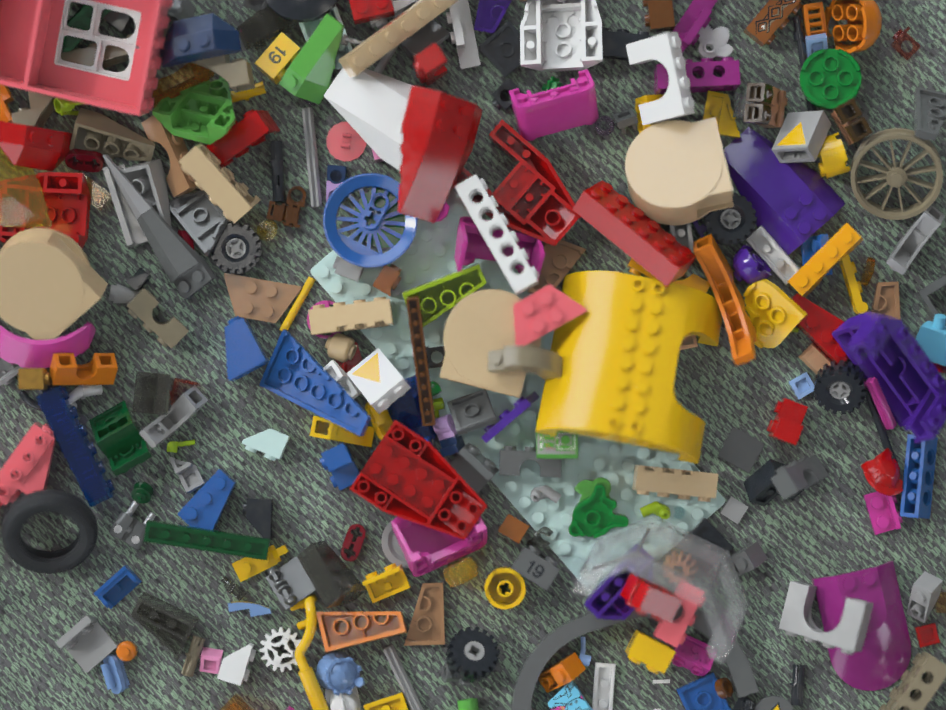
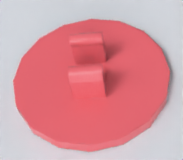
[326,122,366,162]

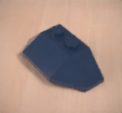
[160,13,242,68]

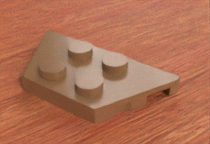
[224,273,302,324]

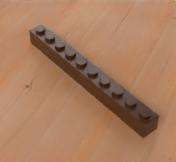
[406,296,436,426]

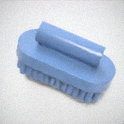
[100,654,130,694]

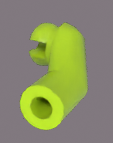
[639,501,671,520]

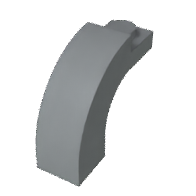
[139,385,208,448]

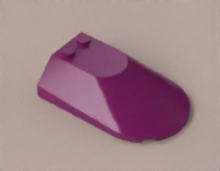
[812,561,911,691]

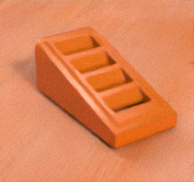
[801,2,828,43]

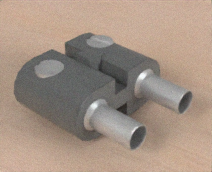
[109,501,156,551]

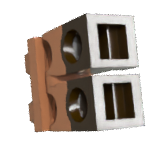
[743,83,788,128]
[831,98,873,146]

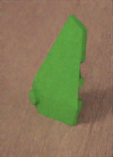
[279,14,345,104]

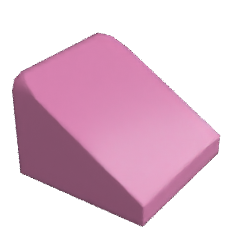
[199,647,223,674]

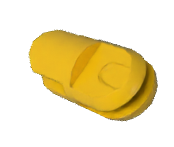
[365,401,393,440]

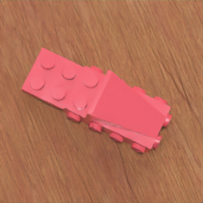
[0,421,58,508]

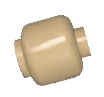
[325,333,357,363]

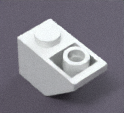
[217,643,256,686]

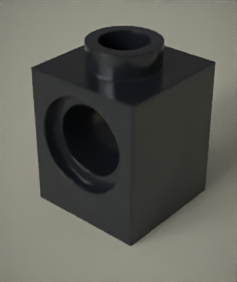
[491,78,523,112]

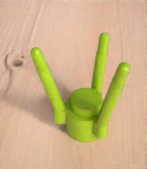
[54,97,85,116]

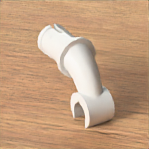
[60,385,103,411]

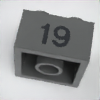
[511,545,560,591]

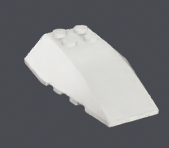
[520,0,603,72]
[324,67,414,171]

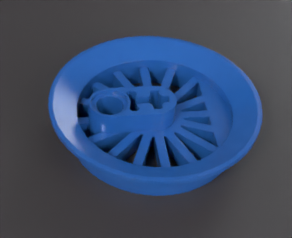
[323,173,418,268]

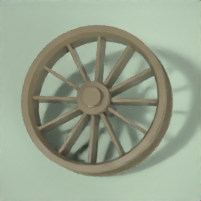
[850,128,943,220]

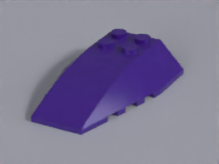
[723,127,845,255]

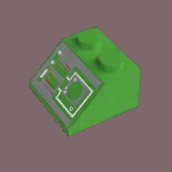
[536,417,578,459]

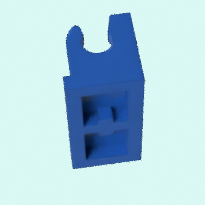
[93,565,142,609]

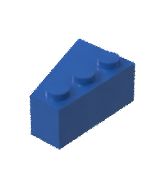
[177,468,237,530]

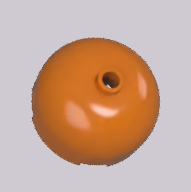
[825,0,882,53]

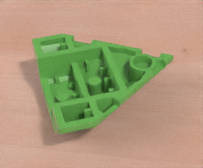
[152,76,236,145]

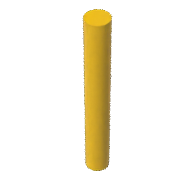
[279,276,316,331]

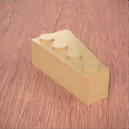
[179,143,261,224]
[308,297,394,335]
[632,465,718,502]

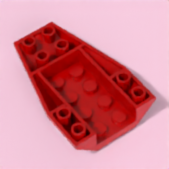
[350,420,488,540]

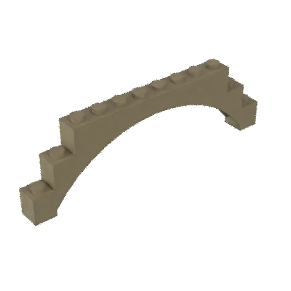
[11,25,255,128]

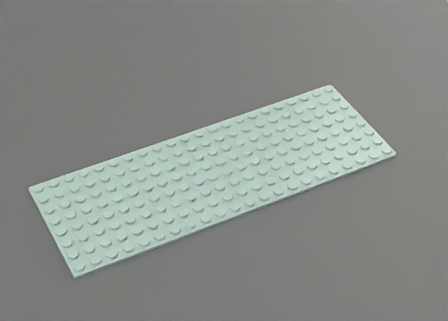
[310,189,725,593]

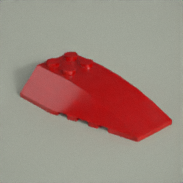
[398,86,483,224]
[0,172,91,249]

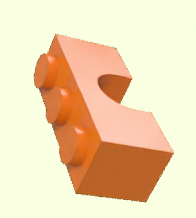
[49,353,118,385]

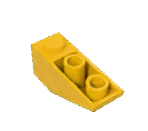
[310,416,374,447]

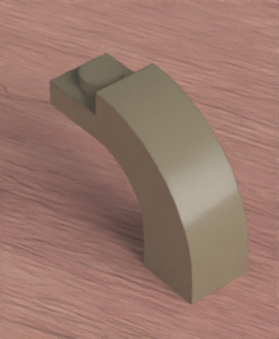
[488,345,563,379]

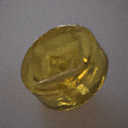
[257,220,278,241]

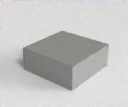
[720,496,748,524]

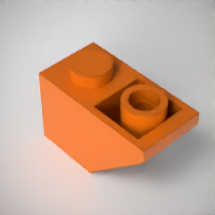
[538,652,586,693]

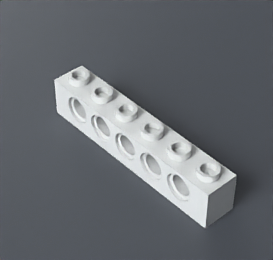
[454,174,539,296]

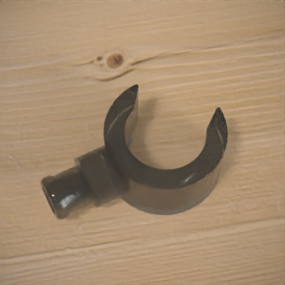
[527,527,553,548]
[221,577,247,601]

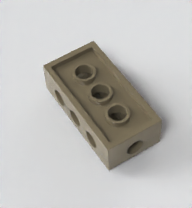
[879,651,946,710]

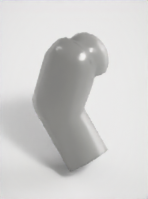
[530,485,562,503]

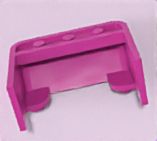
[454,216,545,280]

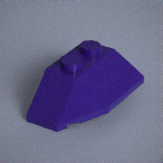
[583,546,653,620]

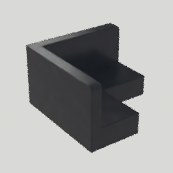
[744,459,804,506]

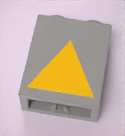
[771,110,832,163]

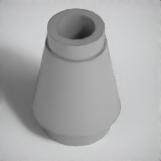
[108,284,138,303]

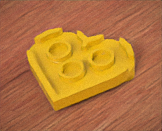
[743,279,807,348]

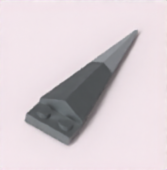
[103,154,216,300]

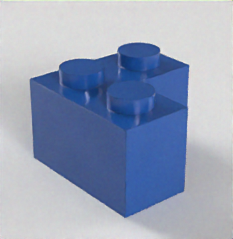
[320,443,360,490]

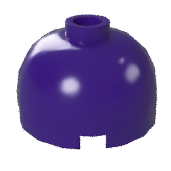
[733,244,772,284]

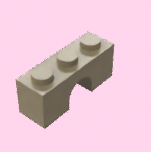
[127,287,189,349]

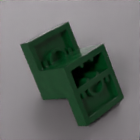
[89,400,152,477]

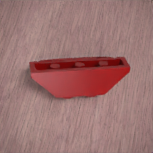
[0,121,73,171]

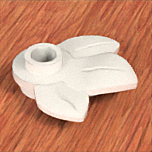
[698,25,734,58]

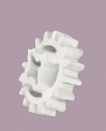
[259,627,301,672]

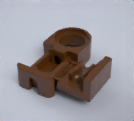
[266,186,306,228]

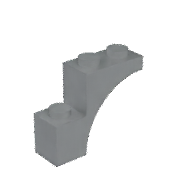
[886,205,945,275]

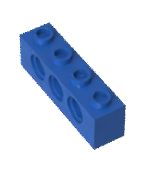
[900,434,938,519]

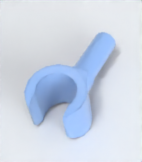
[579,637,591,666]

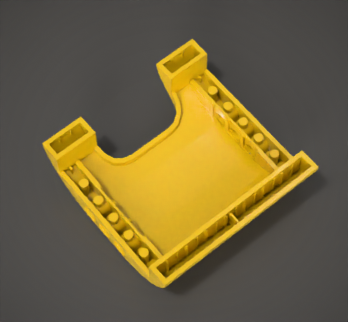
[535,271,723,464]

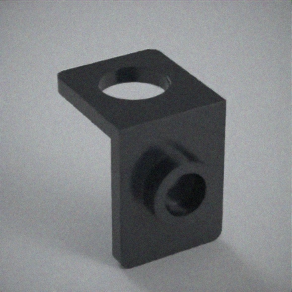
[426,346,446,368]

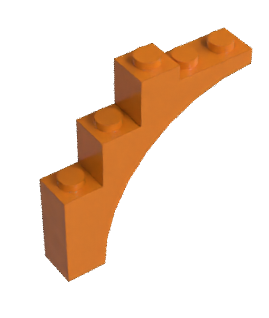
[693,234,757,366]

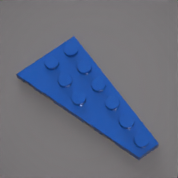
[259,329,371,436]

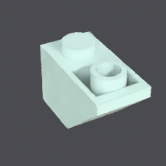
[242,429,291,461]

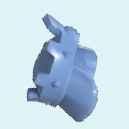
[316,651,365,696]

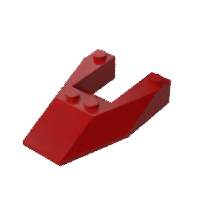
[453,120,581,247]

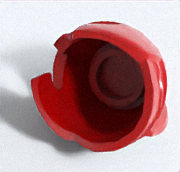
[860,448,903,496]

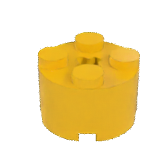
[817,132,851,179]
[484,567,526,610]

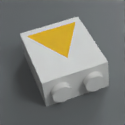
[346,348,411,414]

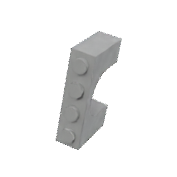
[779,581,873,655]

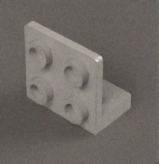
[56,615,118,673]

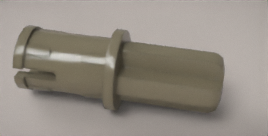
[181,635,206,677]

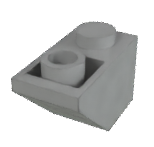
[906,571,943,623]

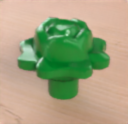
[542,76,563,91]

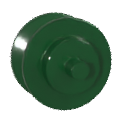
[131,482,154,504]

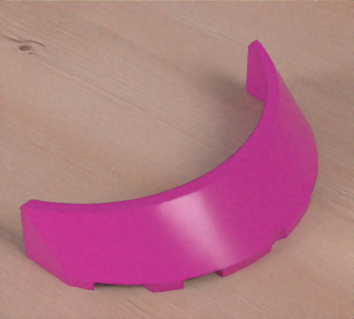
[0,322,96,368]

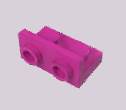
[863,491,903,535]
[671,635,718,676]

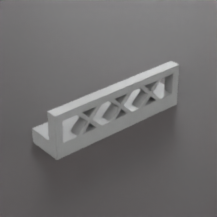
[102,164,149,248]

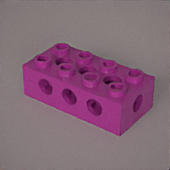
[654,57,740,95]

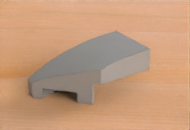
[169,457,205,494]

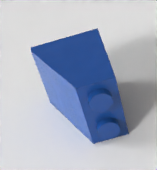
[225,316,269,381]

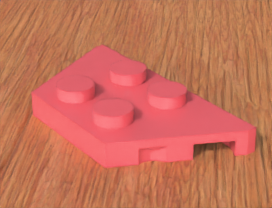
[513,284,587,346]

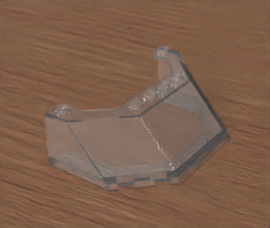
[571,515,749,664]

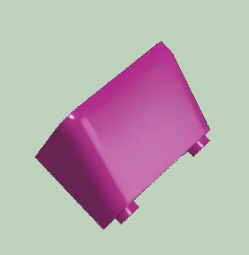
[509,69,599,141]
[391,516,487,577]

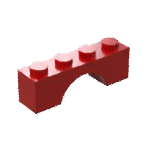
[414,43,448,86]

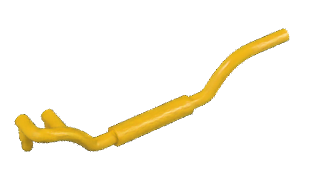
[290,594,329,710]

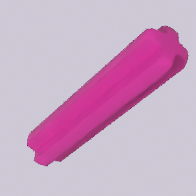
[866,377,897,430]

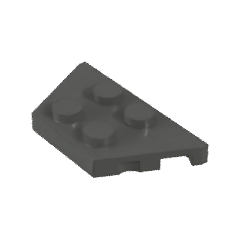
[168,190,229,256]

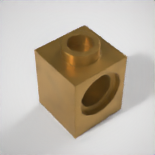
[18,368,51,390]

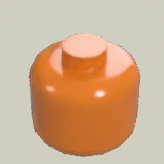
[116,640,138,662]

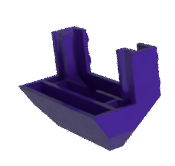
[832,312,946,443]

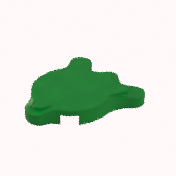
[568,483,629,538]

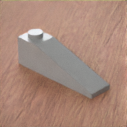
[119,159,172,228]

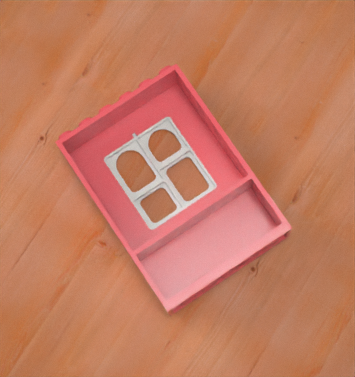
[0,0,173,116]

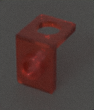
[891,26,920,60]
[168,378,200,405]

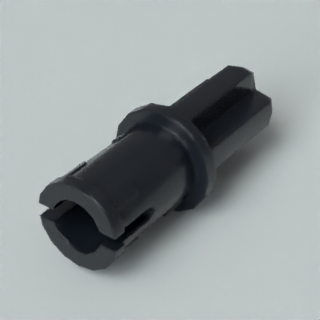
[790,664,806,706]

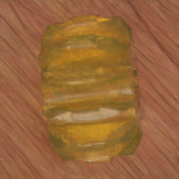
[443,557,479,587]

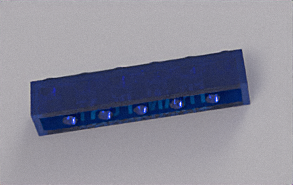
[35,385,116,508]

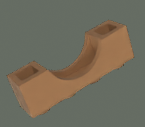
[141,116,198,197]

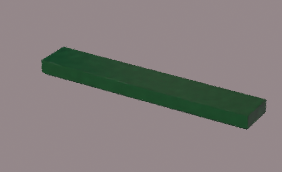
[144,520,270,560]

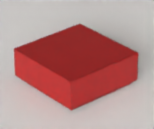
[914,623,940,648]

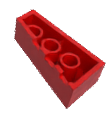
[203,109,281,168]
[791,293,849,364]

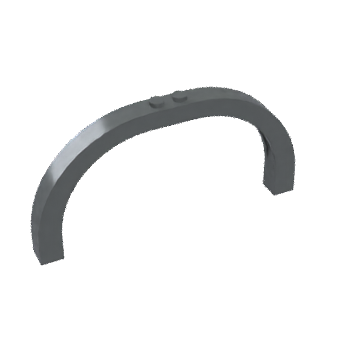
[511,605,759,710]

